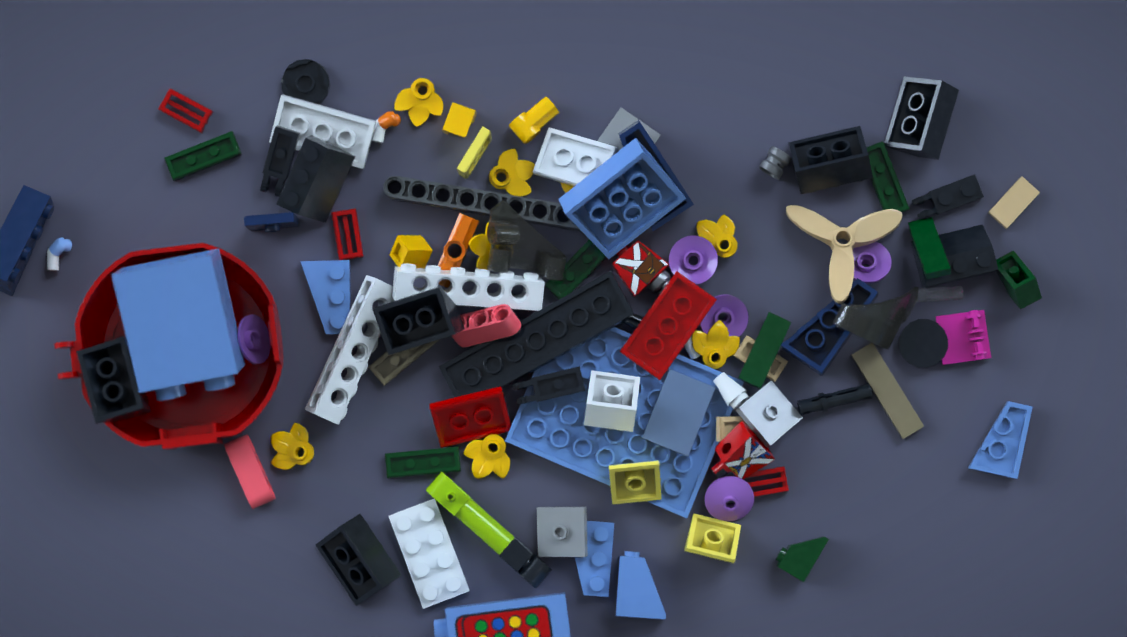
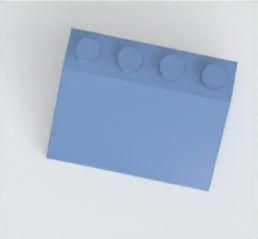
[559,138,686,259]

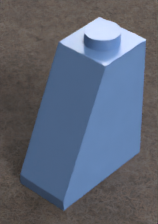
[615,551,666,619]

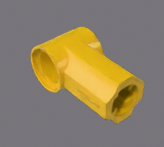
[509,97,559,144]

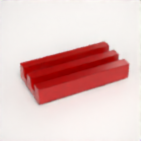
[158,88,213,133]
[331,208,364,260]
[736,466,789,497]

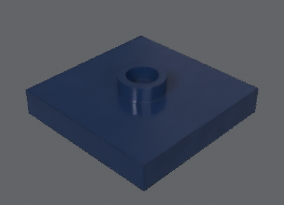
[244,212,300,232]

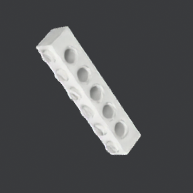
[392,263,545,311]
[305,275,394,425]

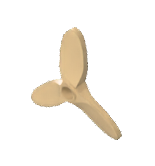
[786,205,902,304]

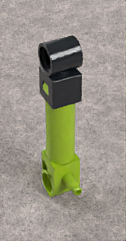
[425,471,552,588]

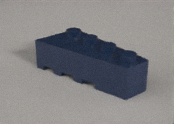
[618,120,694,231]
[0,185,54,297]
[781,278,878,376]

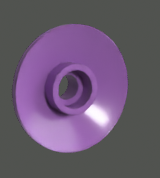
[669,236,718,284]
[853,242,892,283]
[700,294,748,337]
[238,315,271,364]
[705,476,754,521]

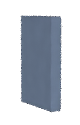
[642,369,716,457]

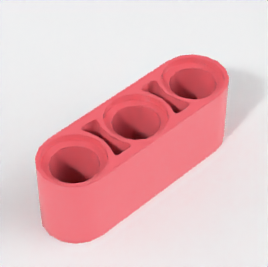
[452,304,521,347]
[224,434,276,509]

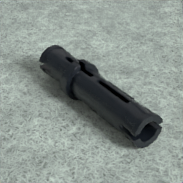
[797,383,873,416]

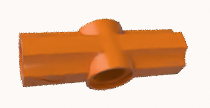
[438,213,480,288]

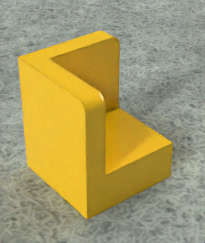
[442,102,476,138]
[389,235,433,269]

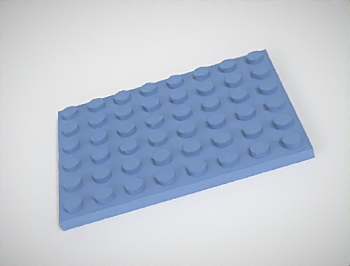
[505,327,744,518]

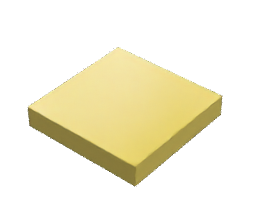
[457,126,492,179]

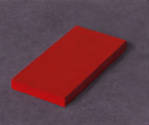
[620,271,717,380]

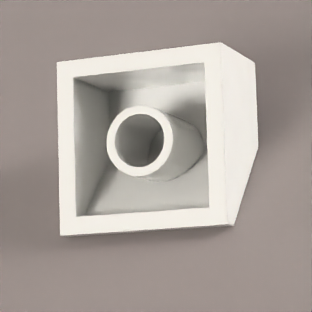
[584,370,640,432]

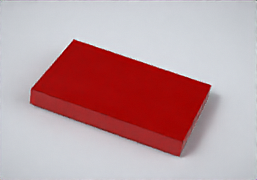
[429,386,511,448]

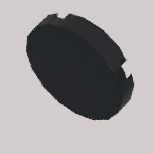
[281,59,330,104]
[899,319,948,368]

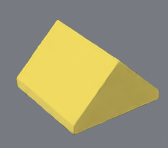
[608,461,662,505]
[684,513,741,563]

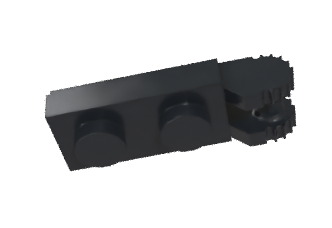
[260,125,300,197]
[911,174,984,220]
[513,366,585,405]

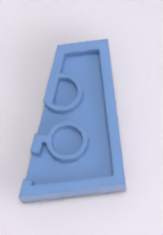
[300,260,351,335]
[968,401,1033,479]
[575,521,614,597]

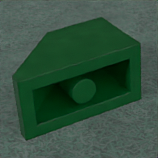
[996,250,1042,310]
[775,536,829,582]

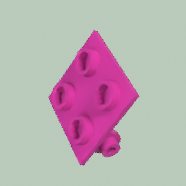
[935,310,991,365]

